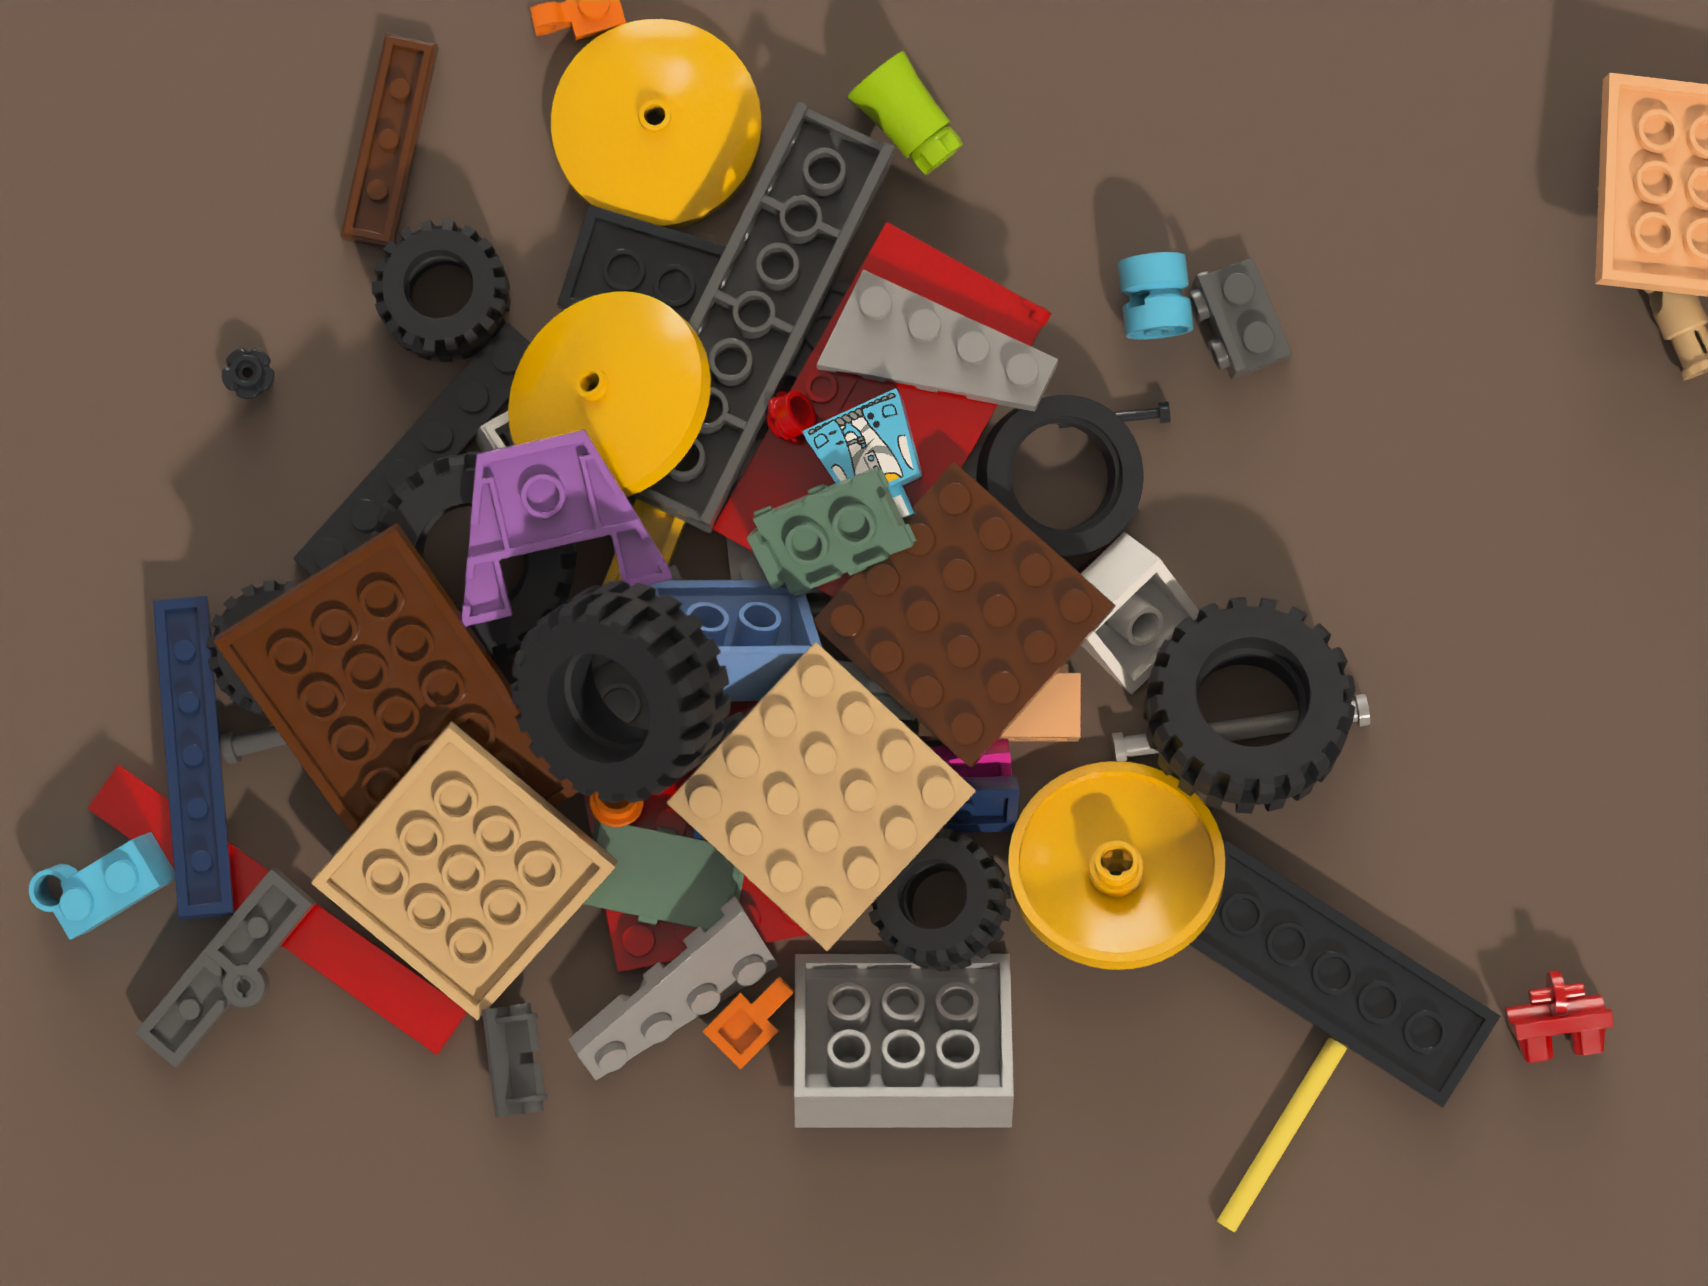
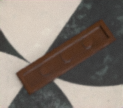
[340,33,438,248]

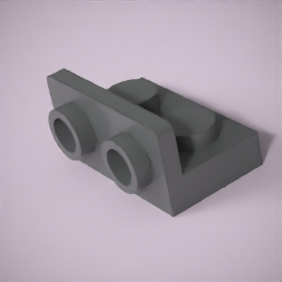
[1188,257,1292,380]

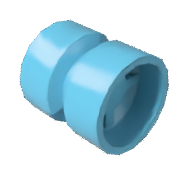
[1117,252,1194,340]

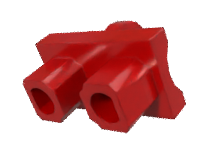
[1505,970,1614,1063]

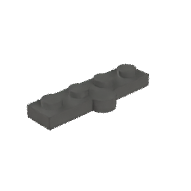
[135,867,317,1068]

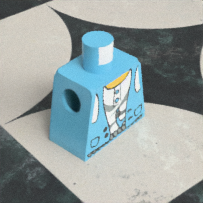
[803,388,923,519]

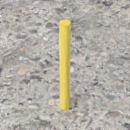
[1217,1037,1347,1233]

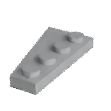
[816,270,1058,412]
[568,896,778,1080]

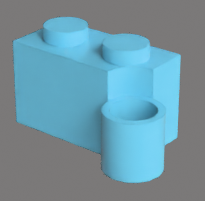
[29,832,175,940]

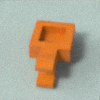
[530,0,626,42]
[702,976,795,1070]

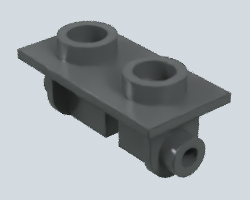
[482,1003,548,1118]

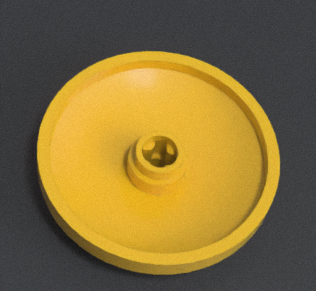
[551,19,762,229]
[508,291,711,497]
[1008,761,1225,970]

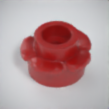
[766,391,816,442]

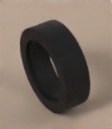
[976,395,1144,557]

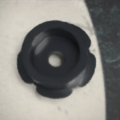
[222,348,275,400]

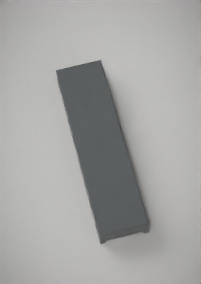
[631,101,895,534]

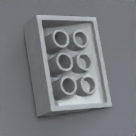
[794,954,1014,1128]

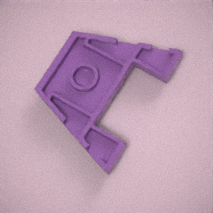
[462,429,673,626]

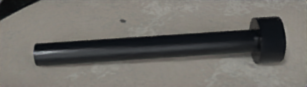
[1059,401,1171,428]

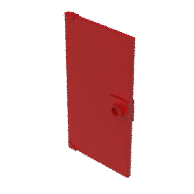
[712,222,1051,597]

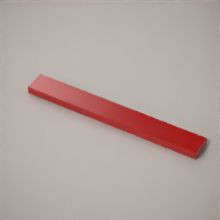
[87,765,468,1055]

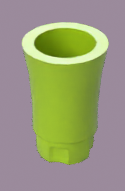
[847,51,963,176]

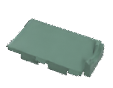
[747,467,917,597]
[583,821,745,931]

